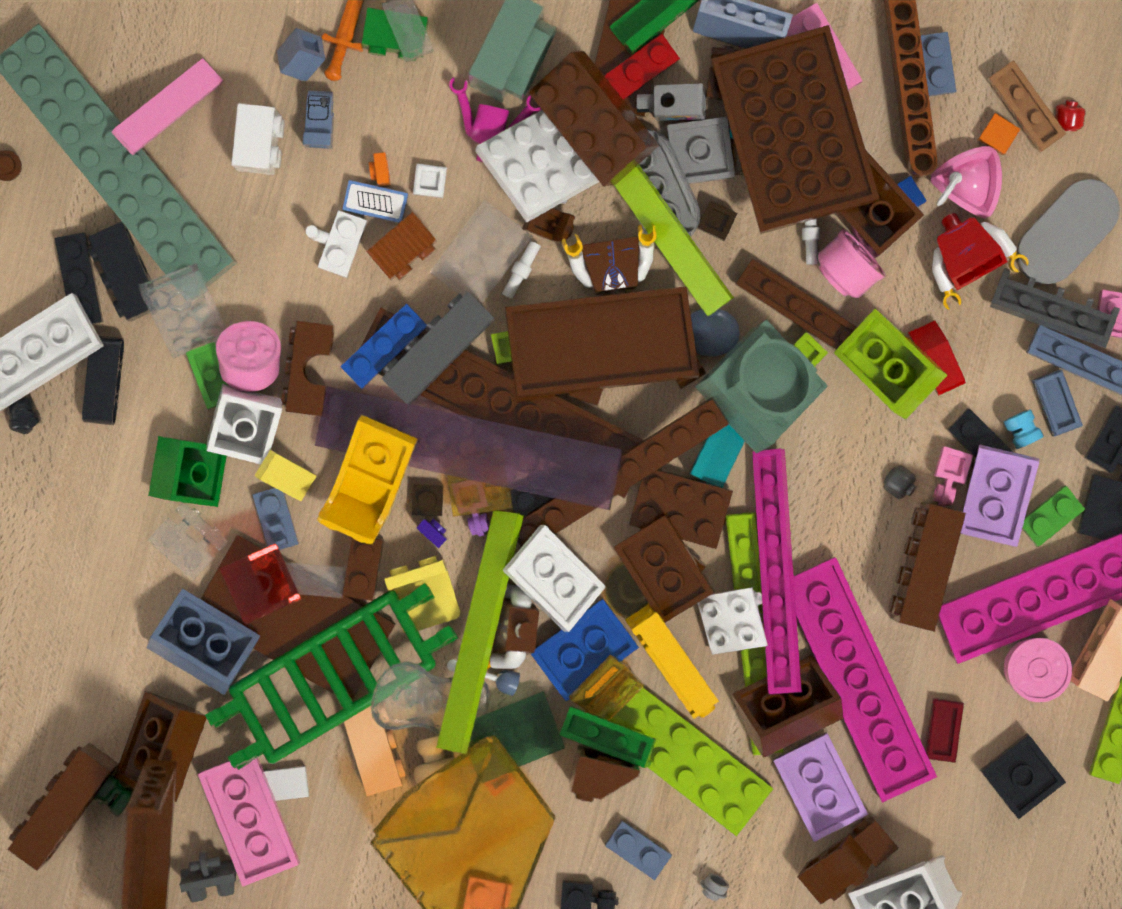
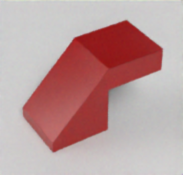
[908,320,966,396]

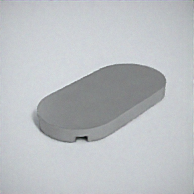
[637,129,700,237]
[1017,179,1120,284]

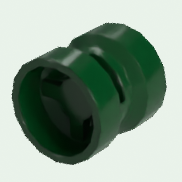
[94,775,133,817]

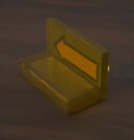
[569,655,645,721]

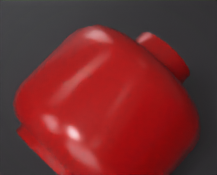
[1055,100,1086,132]

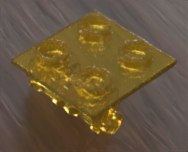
[445,448,513,517]

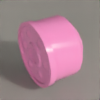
[818,229,886,298]
[216,321,281,392]
[1004,638,1072,702]

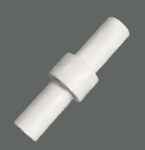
[802,219,820,265]
[502,241,541,299]

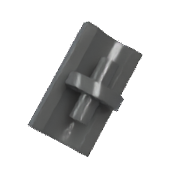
[179,850,236,903]

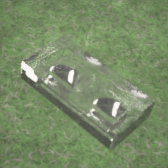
[382,0,434,63]
[282,562,346,598]

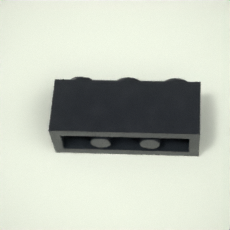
[87,222,164,322]

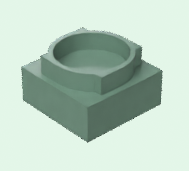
[468,0,557,103]
[695,319,828,454]

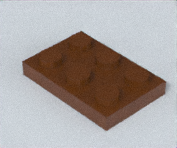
[629,469,733,549]
[614,514,715,623]

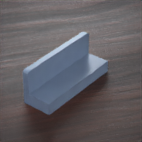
[693,0,793,49]

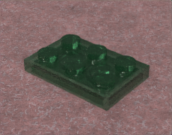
[468,691,565,782]

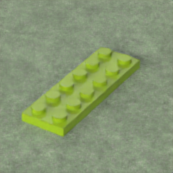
[599,677,774,837]

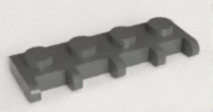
[990,268,1120,348]

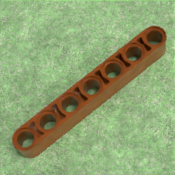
[884,0,938,178]

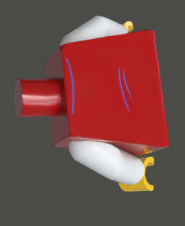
[932,213,1028,310]

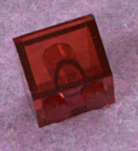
[219,543,301,625]

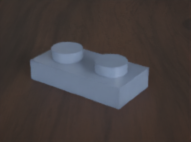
[921,32,956,97]
[605,820,672,880]

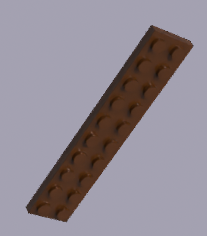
[361,307,643,498]

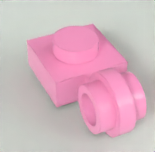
[933,446,973,507]

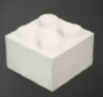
[232,104,285,175]
[207,384,282,464]

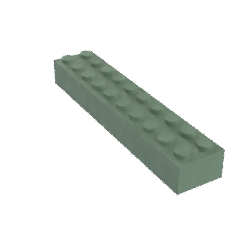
[0,23,237,301]

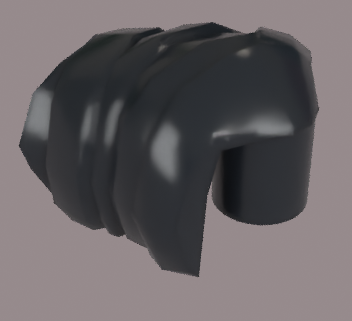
[7,397,41,434]

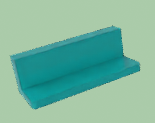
[689,424,745,487]

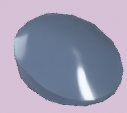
[691,309,740,356]

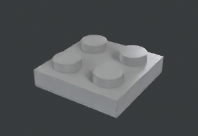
[666,117,735,184]

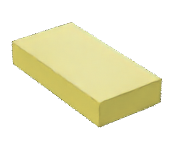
[254,450,316,501]

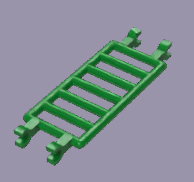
[205,584,459,770]

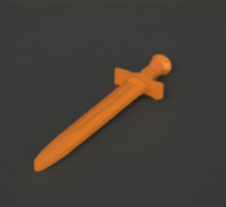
[322,0,364,81]

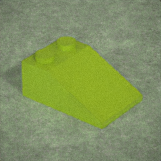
[834,308,947,419]

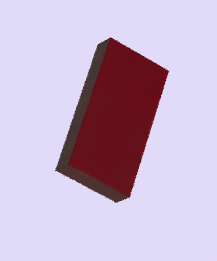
[925,698,964,763]

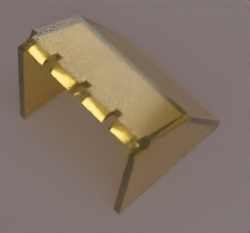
[370,736,556,909]

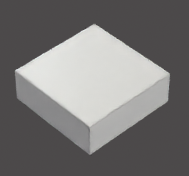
[413,164,447,198]

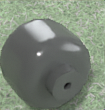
[884,466,916,499]

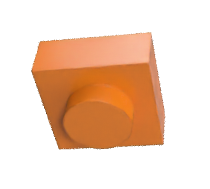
[369,152,391,187]

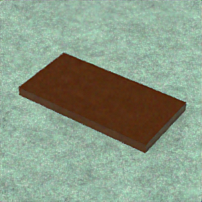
[505,286,699,399]
[201,535,396,701]

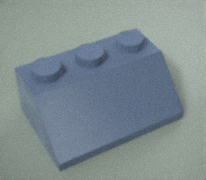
[147,588,260,695]

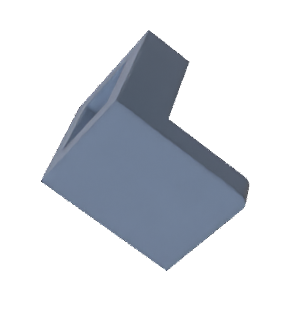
[277,28,325,81]

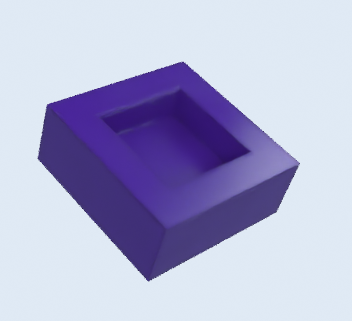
[416,518,448,548]

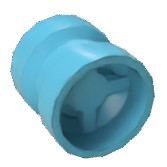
[1003,409,1044,449]

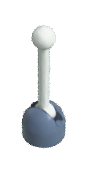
[447,659,520,696]

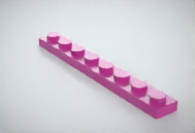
[752,448,801,694]

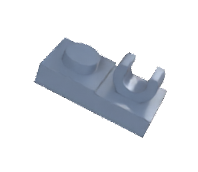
[252,488,299,553]

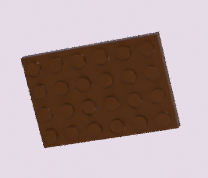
[711,25,880,234]

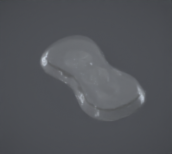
[371,662,490,736]

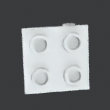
[698,587,768,655]

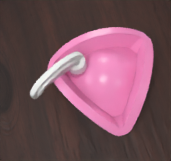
[931,146,1002,218]

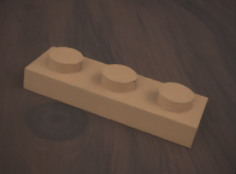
[987,60,1066,153]

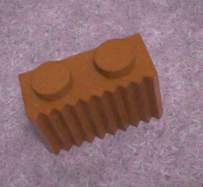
[366,212,437,281]

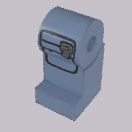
[303,90,334,149]

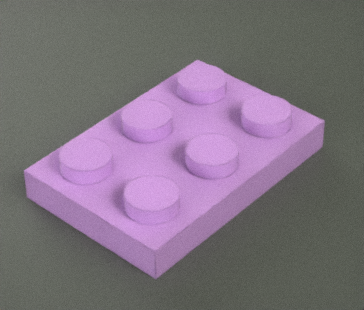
[961,445,1039,547]
[772,732,868,842]

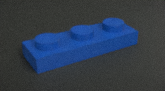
[340,304,427,389]

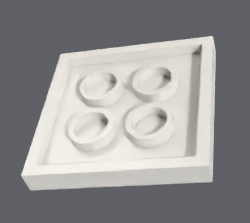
[475,110,599,222]

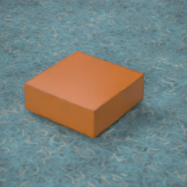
[978,113,1020,155]

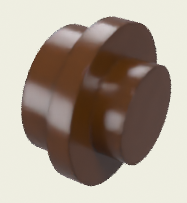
[0,150,22,181]

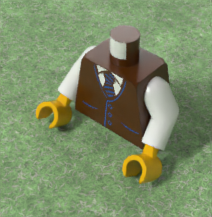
[562,224,656,295]
[487,583,539,670]

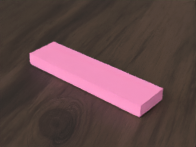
[112,58,223,156]

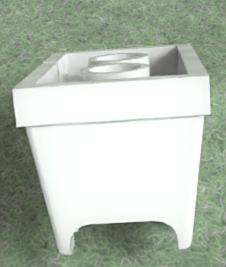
[848,855,962,909]

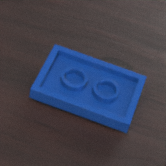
[531,598,639,702]

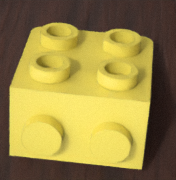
[384,556,461,633]

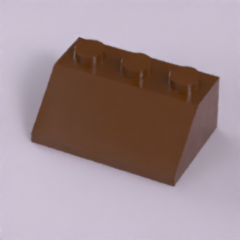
[835,149,924,258]
[732,655,844,758]
[115,691,207,802]
[569,746,640,802]

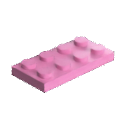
[198,758,300,887]

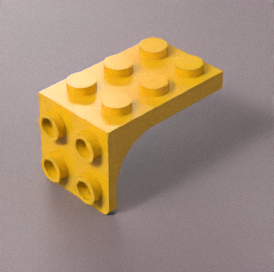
[317,415,418,544]

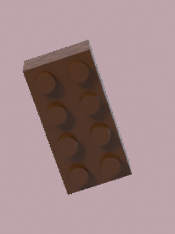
[528,51,659,187]
[888,502,966,632]
[7,743,119,871]

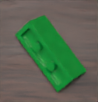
[610,0,700,56]
[560,706,656,768]

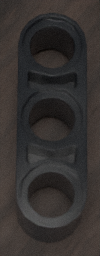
[82,335,124,426]

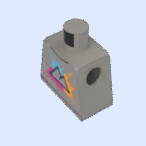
[637,84,706,121]

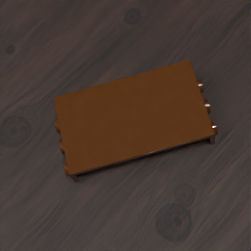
[121,759,177,909]

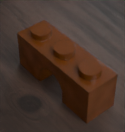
[281,321,335,416]

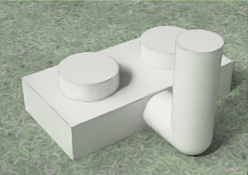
[306,210,367,278]

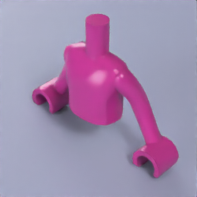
[449,77,542,162]

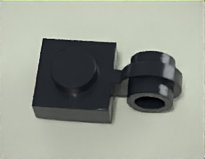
[560,880,619,909]

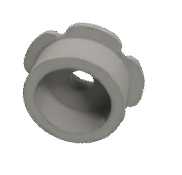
[700,873,729,901]

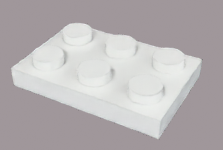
[502,525,606,632]

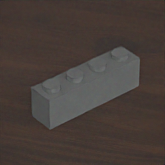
[381,292,495,406]

